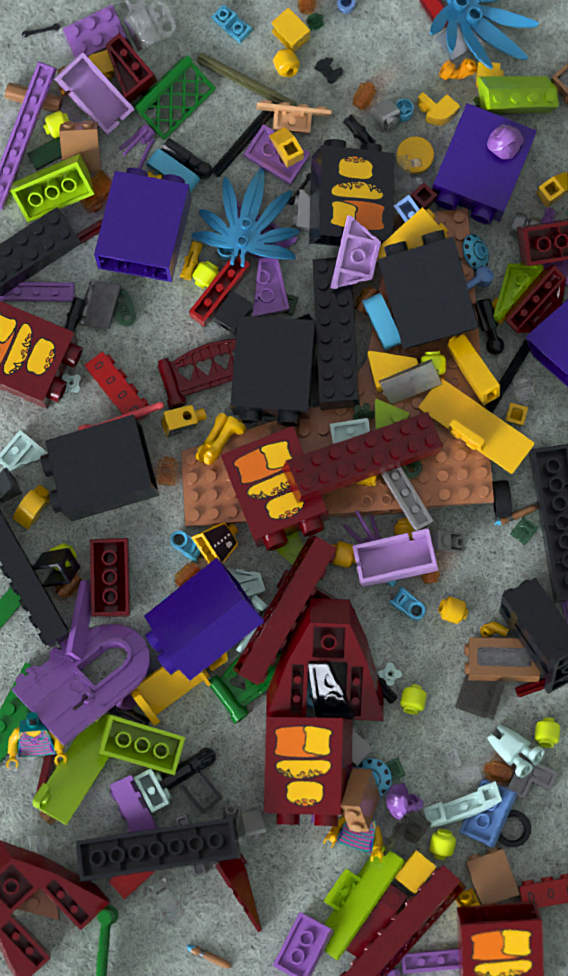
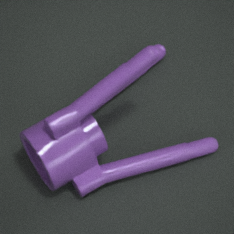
[119,125,155,169]
[343,510,382,544]

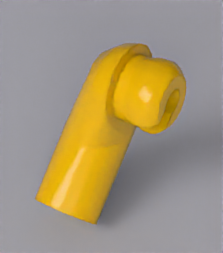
[480,621,509,638]

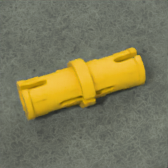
[180,241,203,281]

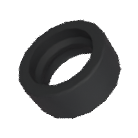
[492,480,512,518]
[498,810,531,847]

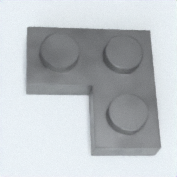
[507,755,558,799]

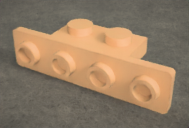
[256,100,332,134]

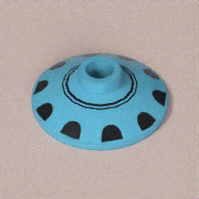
[463,234,489,270]
[356,758,392,796]

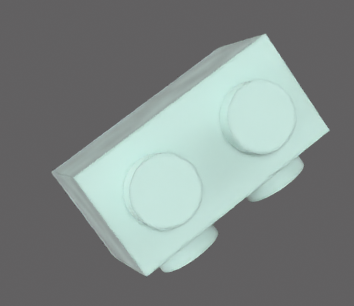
[134,768,172,813]

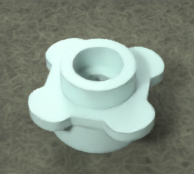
[62,374,81,393]
[378,662,402,686]

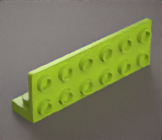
[33,713,110,825]

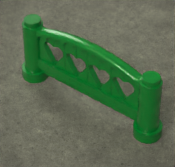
[208,618,311,724]
[96,905,119,976]

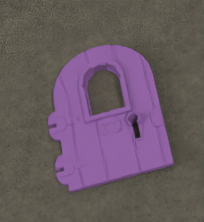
[12,624,150,746]

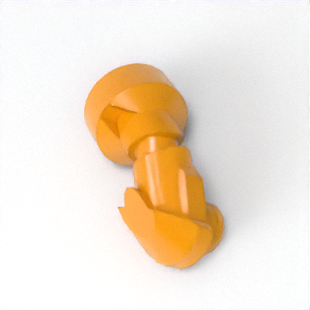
[438,58,477,80]

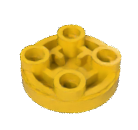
[396,136,434,175]

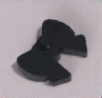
[314,57,343,84]

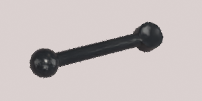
[22,23,60,38]
[288,173,311,205]

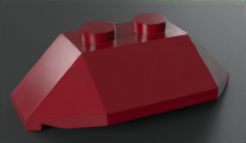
[504,265,566,333]

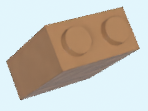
[59,120,102,172]
[341,768,380,832]
[465,846,520,905]

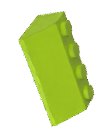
[477,76,559,114]
[10,154,95,222]
[99,715,186,775]

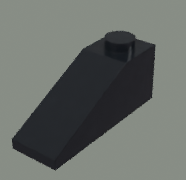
[0,467,22,503]

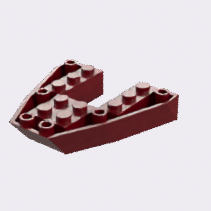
[266,598,384,721]
[0,840,110,976]

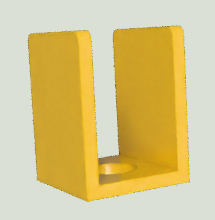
[271,8,310,52]
[395,850,436,893]

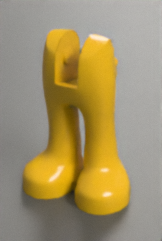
[195,413,247,465]

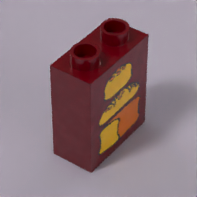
[0,301,83,409]
[221,426,330,551]
[263,717,353,826]
[456,902,544,976]

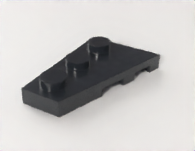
[308,661,355,720]

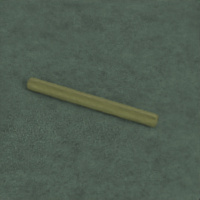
[197,53,297,106]

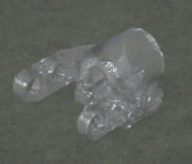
[123,0,175,52]

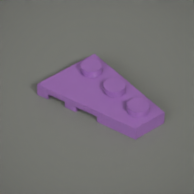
[252,257,290,317]

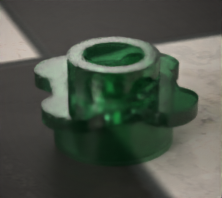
[306,13,325,31]

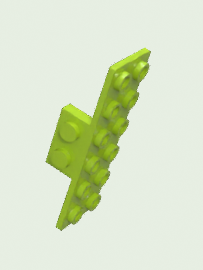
[323,846,405,961]

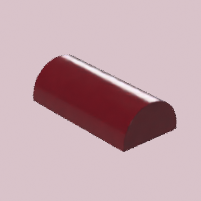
[90,538,130,618]

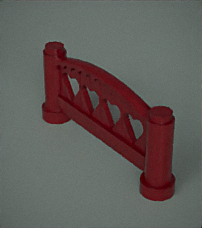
[158,338,236,410]

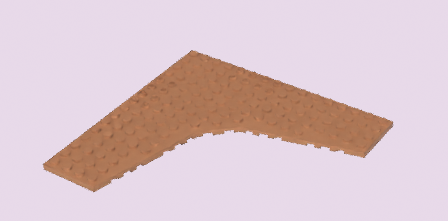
[181,208,494,528]

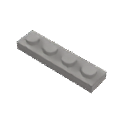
[381,467,433,531]

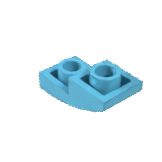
[211,4,253,44]

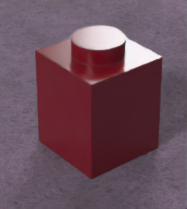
[410,182,437,210]

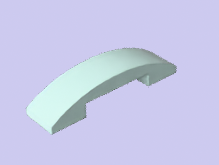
[423,781,502,828]

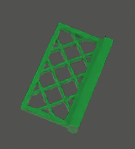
[132,55,216,140]

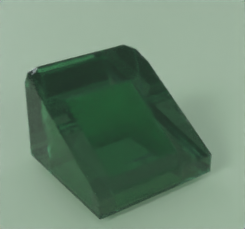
[510,516,538,545]
[385,758,406,781]

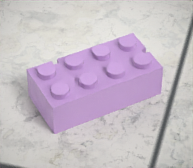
[53,52,134,135]
[353,528,439,588]

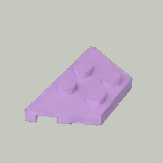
[330,215,381,289]

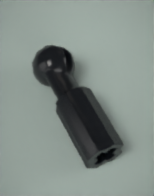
[161,138,213,180]
[474,298,505,355]
[161,747,216,790]

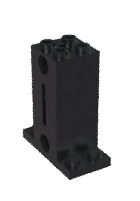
[499,577,568,694]

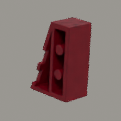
[105,33,157,103]

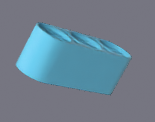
[146,149,200,193]
[362,293,402,351]

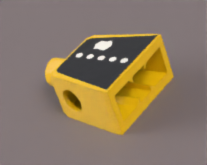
[161,405,207,438]
[191,522,238,564]

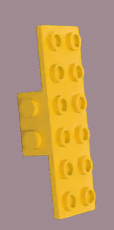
[419,378,534,474]

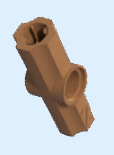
[4,82,63,113]

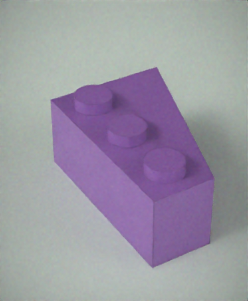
[109,775,158,833]

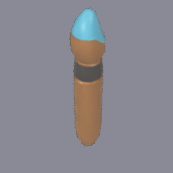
[495,505,538,525]
[187,944,231,968]

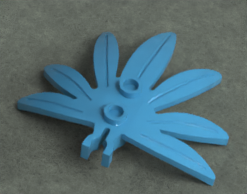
[429,0,539,69]
[191,168,300,267]

